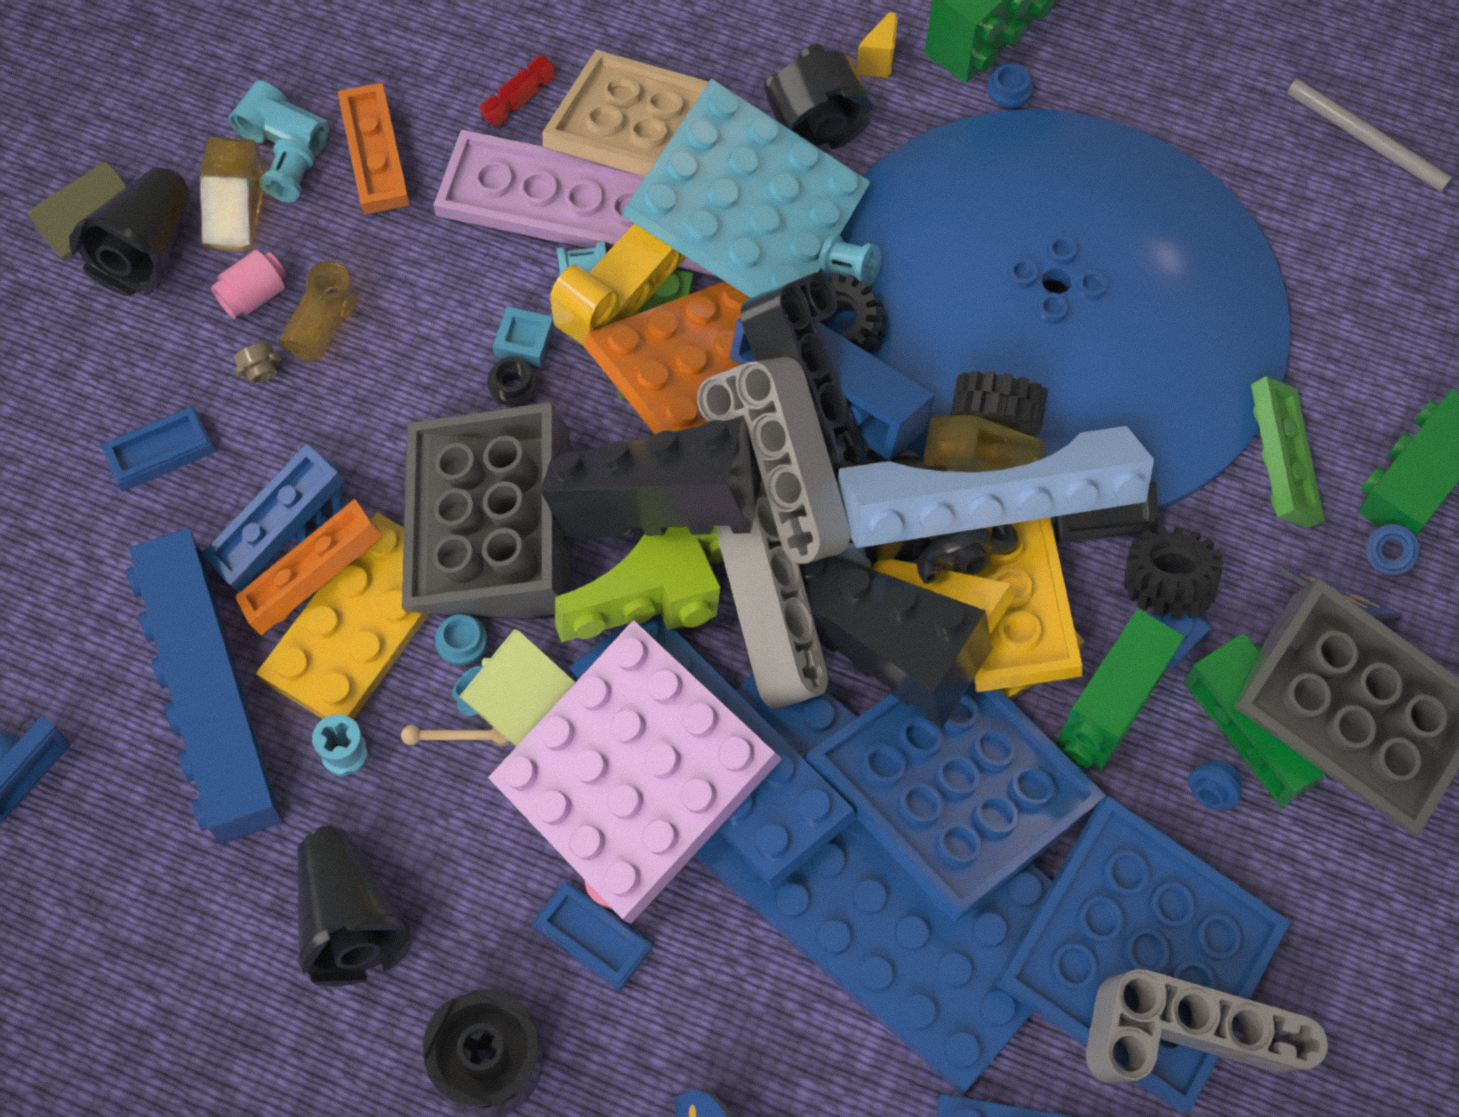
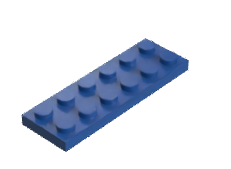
[569,615,856,889]

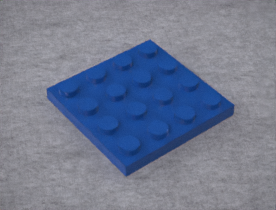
[805,679,1107,923]
[993,796,1290,1113]

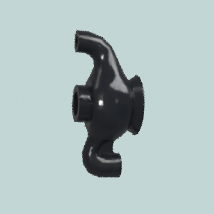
[916,524,1019,584]

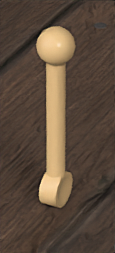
[401,725,510,747]

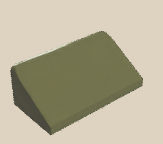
[28,161,126,261]

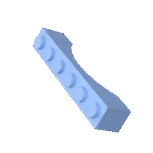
[838,426,1154,548]

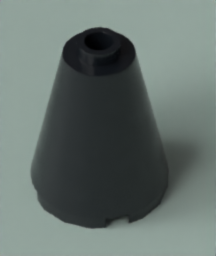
[69,167,190,297]
[297,826,413,987]

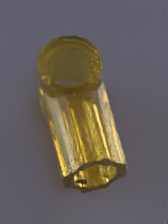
[279,260,358,363]

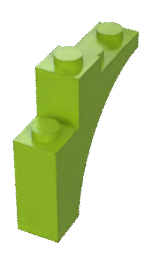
[555,526,724,642]

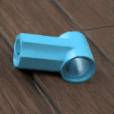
[229,81,330,157]

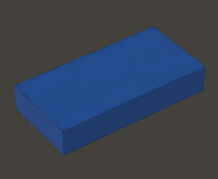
[100,405,215,492]
[531,881,653,992]

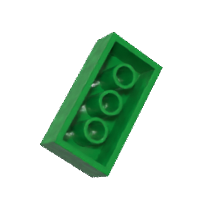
[924,0,1056,84]

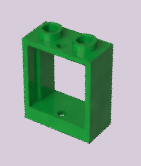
[1055,608,1185,773]

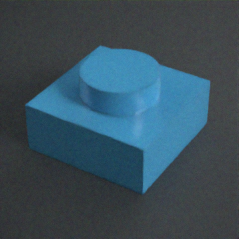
[493,306,555,367]

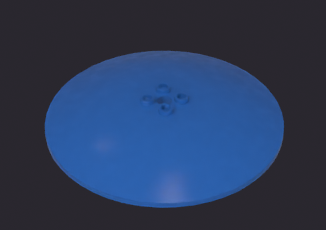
[818,110,1290,528]

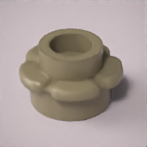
[234,342,282,384]

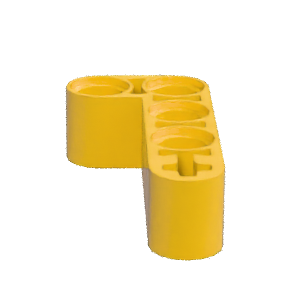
[550,224,686,345]

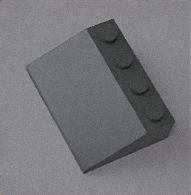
[402,402,571,619]
[1234,578,1459,837]

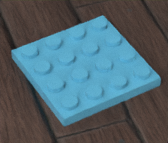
[621,79,870,298]

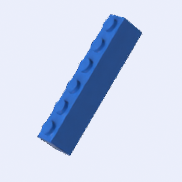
[126,528,283,844]

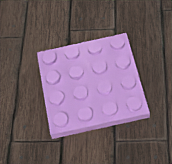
[488,620,782,924]

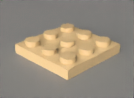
[542,50,709,177]

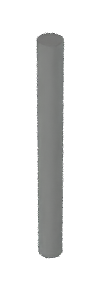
[1287,78,1453,193]

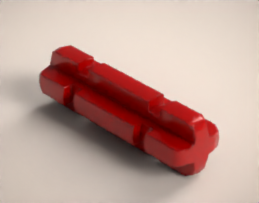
[479,55,556,127]

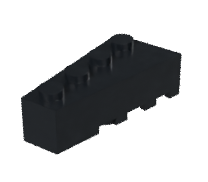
[540,417,762,538]
[798,556,992,730]

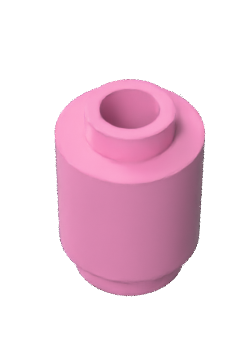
[210,250,286,318]

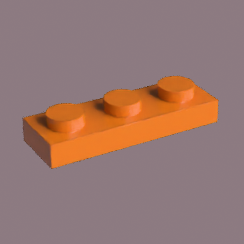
[337,82,410,215]
[235,499,383,635]

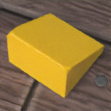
[856,12,898,78]

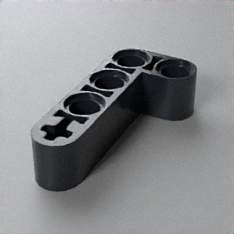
[740,272,867,482]

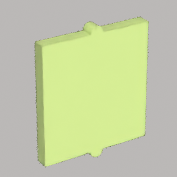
[459,629,576,747]

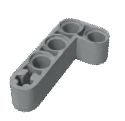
[697,357,851,564]
[716,495,828,710]
[1086,969,1328,1084]

